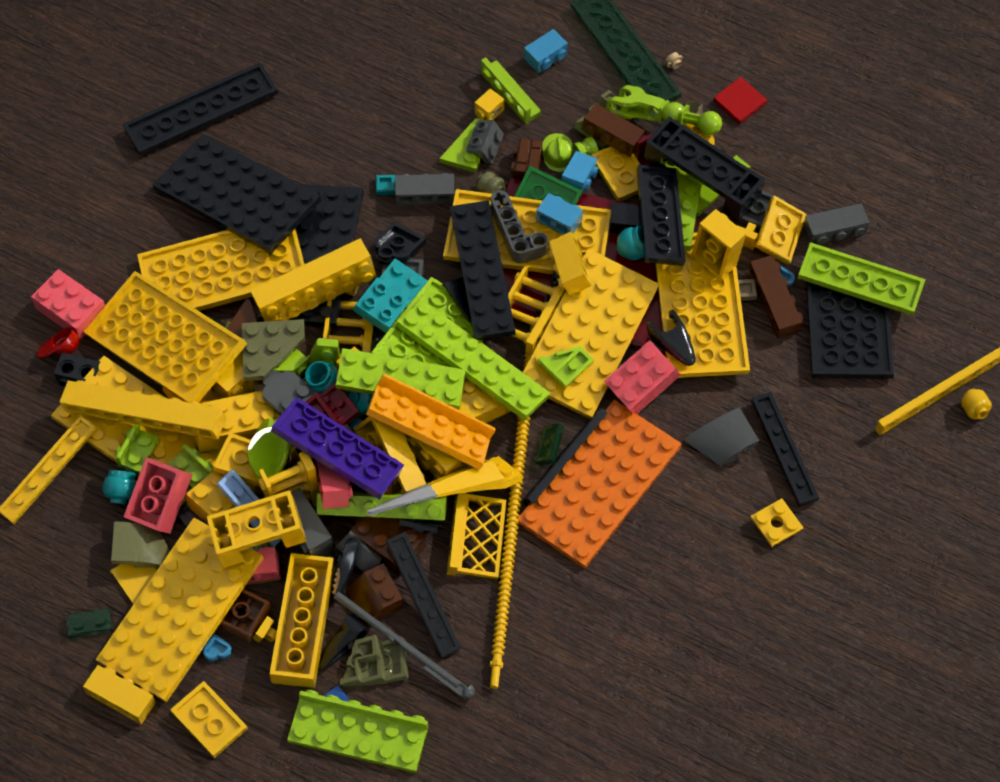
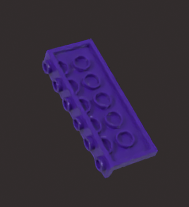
[270,397,404,500]

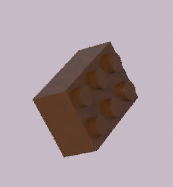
[349,517,427,576]

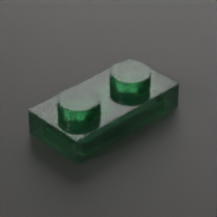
[535,423,564,466]
[66,608,113,638]

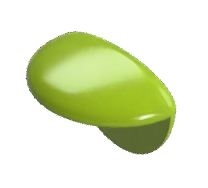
[248,428,292,478]

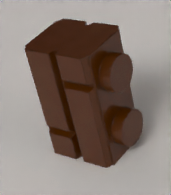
[511,138,543,180]

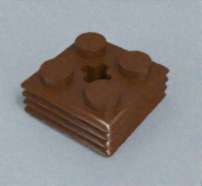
[218,589,271,642]

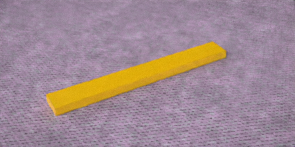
[875,347,1000,435]

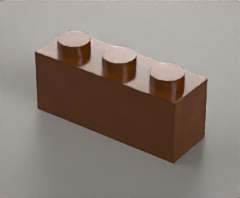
[581,103,645,157]

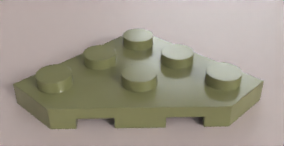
[242,319,305,381]

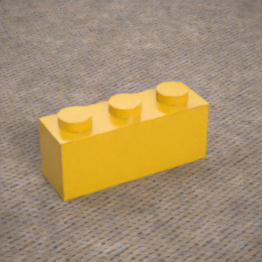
[549,232,592,296]
[83,665,156,725]

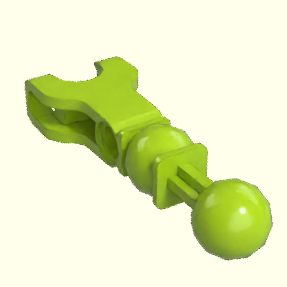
[606,85,722,135]

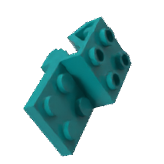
[353,258,428,333]

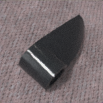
[319,614,369,672]

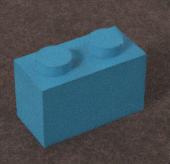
[524,29,568,73]
[561,151,599,197]
[536,193,583,235]

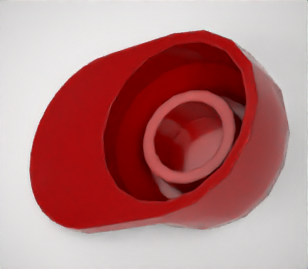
[37,327,79,358]

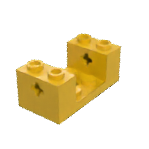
[207,490,307,568]

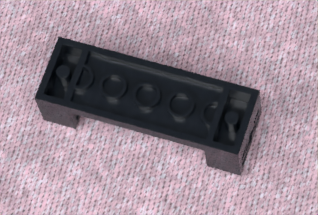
[644,116,765,222]

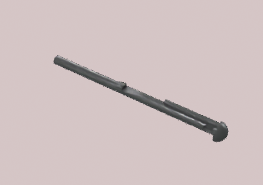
[334,591,475,700]

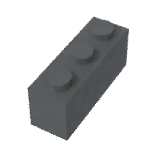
[395,173,455,206]
[803,203,869,245]

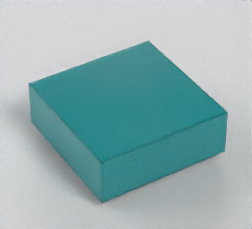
[376,175,395,195]

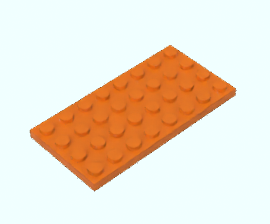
[517,399,682,569]

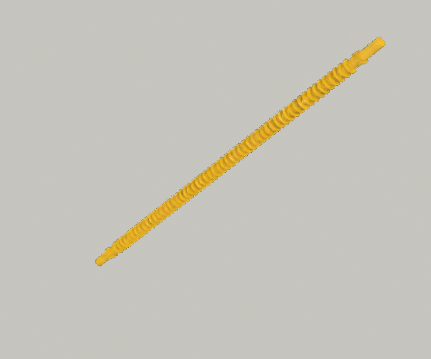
[490,325,533,689]

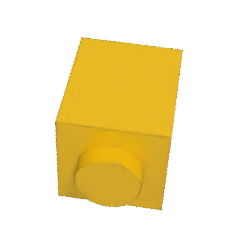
[475,88,504,120]

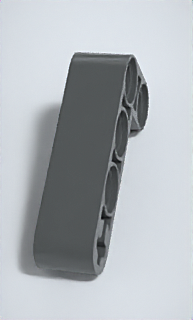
[491,190,548,264]

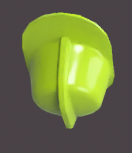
[542,133,574,173]

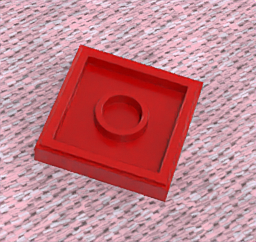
[713,77,767,124]

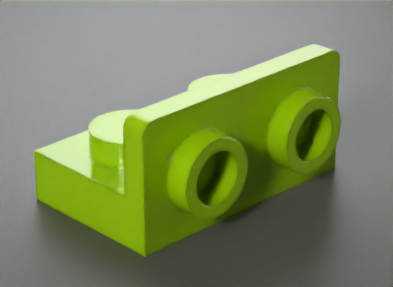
[115,423,160,475]
[168,444,213,489]

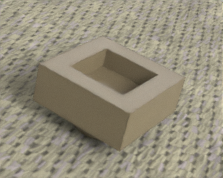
[738,279,757,301]

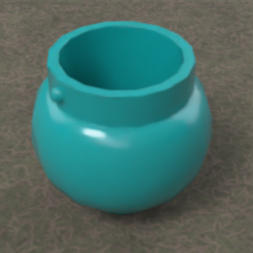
[616,225,644,261]
[305,361,339,394]
[102,470,137,504]

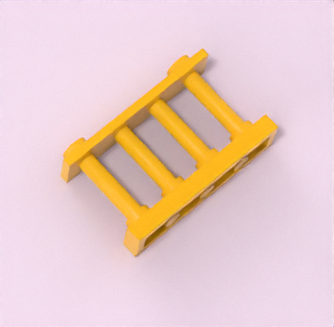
[492,266,566,355]
[323,301,374,357]
[258,452,319,507]

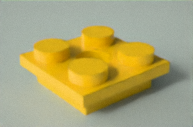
[750,498,803,547]

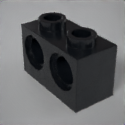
[54,353,101,387]

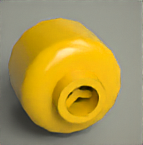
[961,389,992,419]

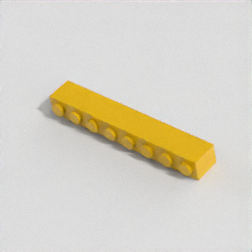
[60,380,226,440]

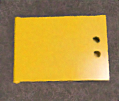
[110,564,157,605]

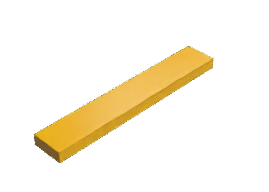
[0,415,97,524]

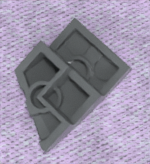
[684,407,759,467]

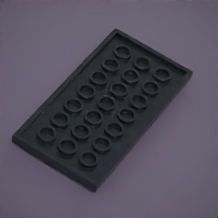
[152,134,321,254]
[257,184,364,327]

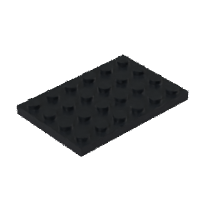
[806,281,895,378]

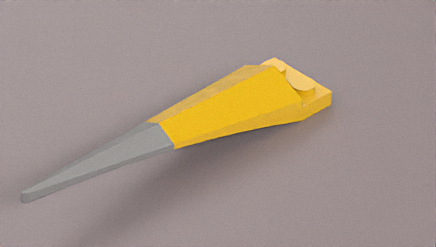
[367,456,522,516]

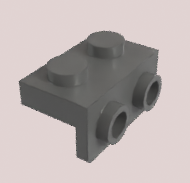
[466,120,504,165]

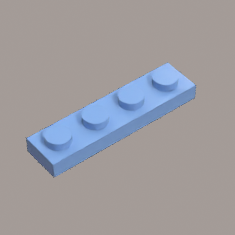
[216,469,282,547]

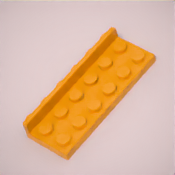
[366,374,495,470]

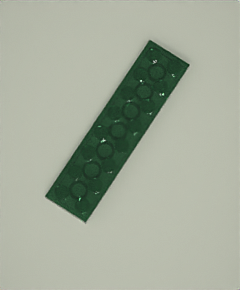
[570,0,681,109]

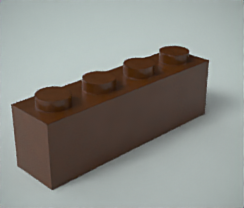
[749,255,803,338]

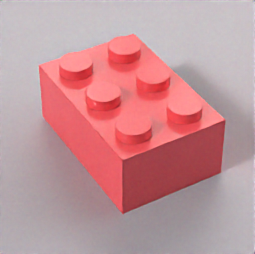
[31,269,105,340]
[604,340,681,414]
[124,457,193,534]

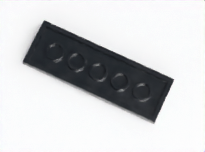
[636,165,686,266]

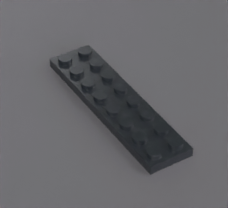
[123,63,278,156]
[450,200,516,340]

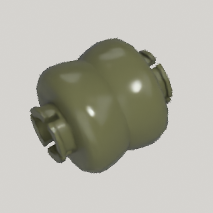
[476,171,505,194]

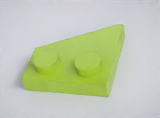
[537,346,594,388]

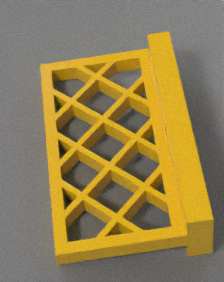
[446,493,506,580]

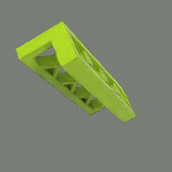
[481,57,541,124]

